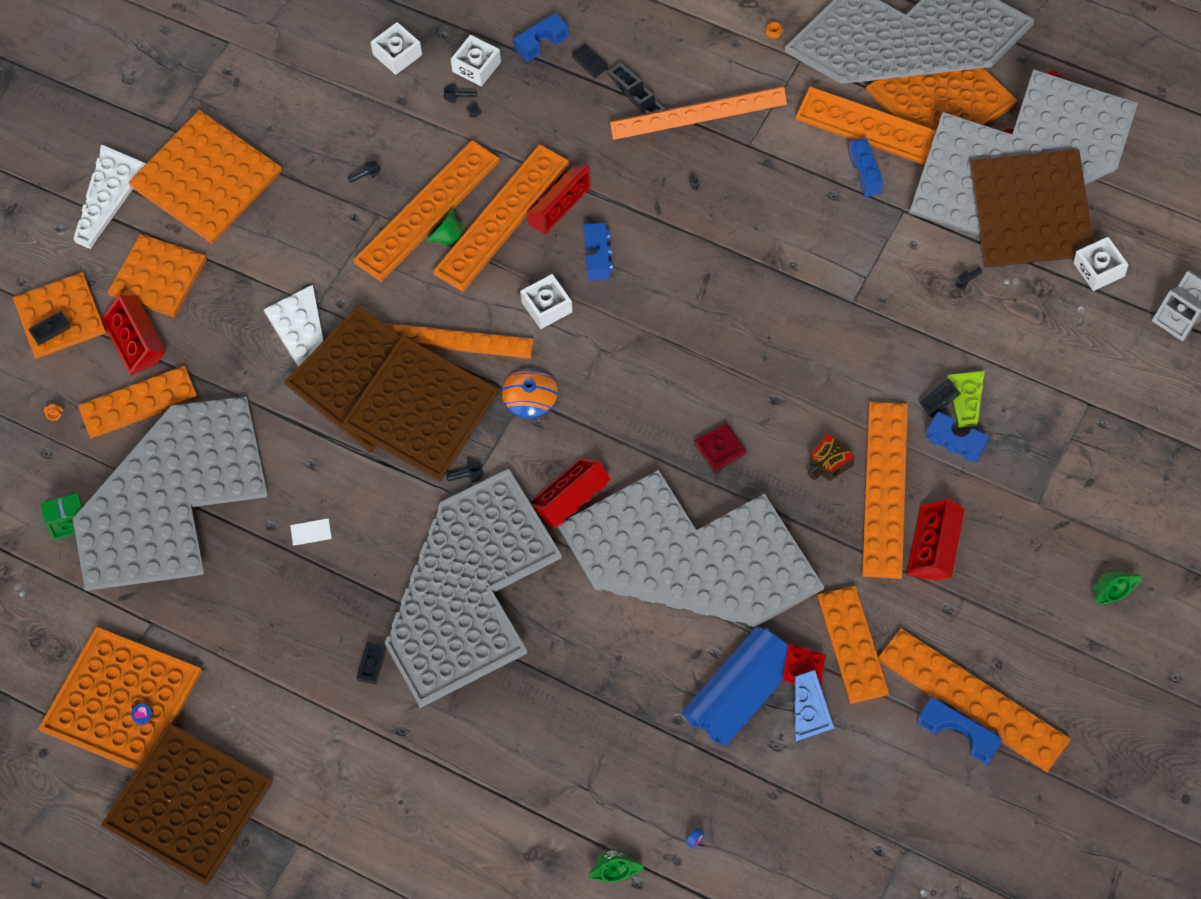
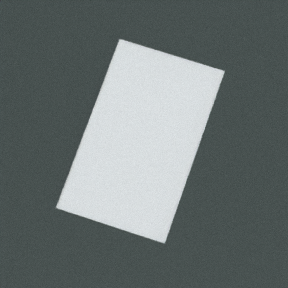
[290,518,332,546]

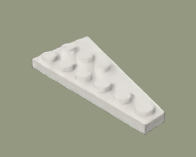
[74,144,146,249]
[264,285,323,367]

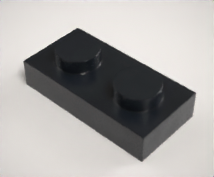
[572,44,608,79]
[28,311,71,346]
[919,378,961,418]
[356,642,387,685]

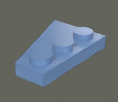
[795,670,834,741]

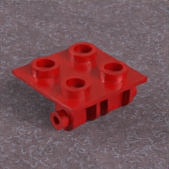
[782,644,826,687]

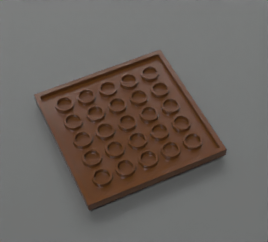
[969,149,1094,268]
[284,305,401,453]
[342,335,499,482]
[101,723,273,887]

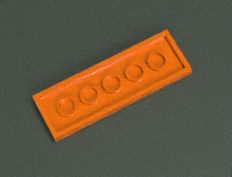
[78,366,198,439]
[817,586,889,704]

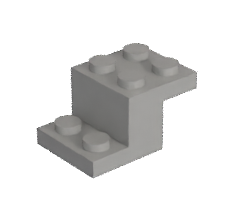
[1152,270,1201,341]

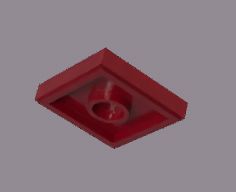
[694,423,746,472]

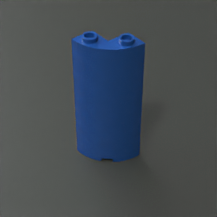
[681,627,788,746]

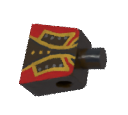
[808,434,855,481]

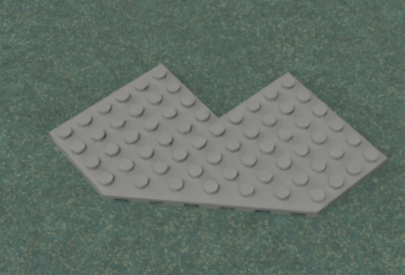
[785,0,1034,84]
[909,70,1138,236]
[73,397,267,591]
[385,469,562,708]
[558,470,824,627]

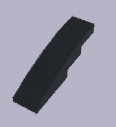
[607,63,666,114]

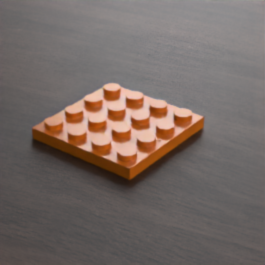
[108,234,207,318]
[13,272,106,359]

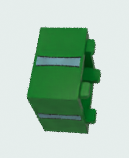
[40,493,84,541]

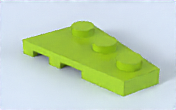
[947,371,985,428]

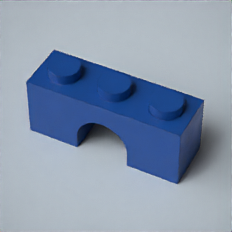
[513,13,569,63]
[848,138,883,197]
[584,223,613,281]
[926,412,990,463]

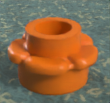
[766,22,783,38]
[44,403,63,421]

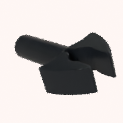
[443,83,477,103]
[348,161,381,183]
[954,267,982,290]
[446,461,483,483]

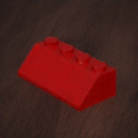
[527,165,591,235]
[101,294,166,375]
[529,457,611,528]
[907,498,965,581]

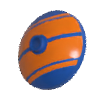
[502,368,558,419]

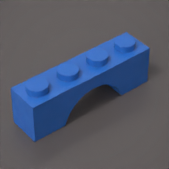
[918,697,1002,765]

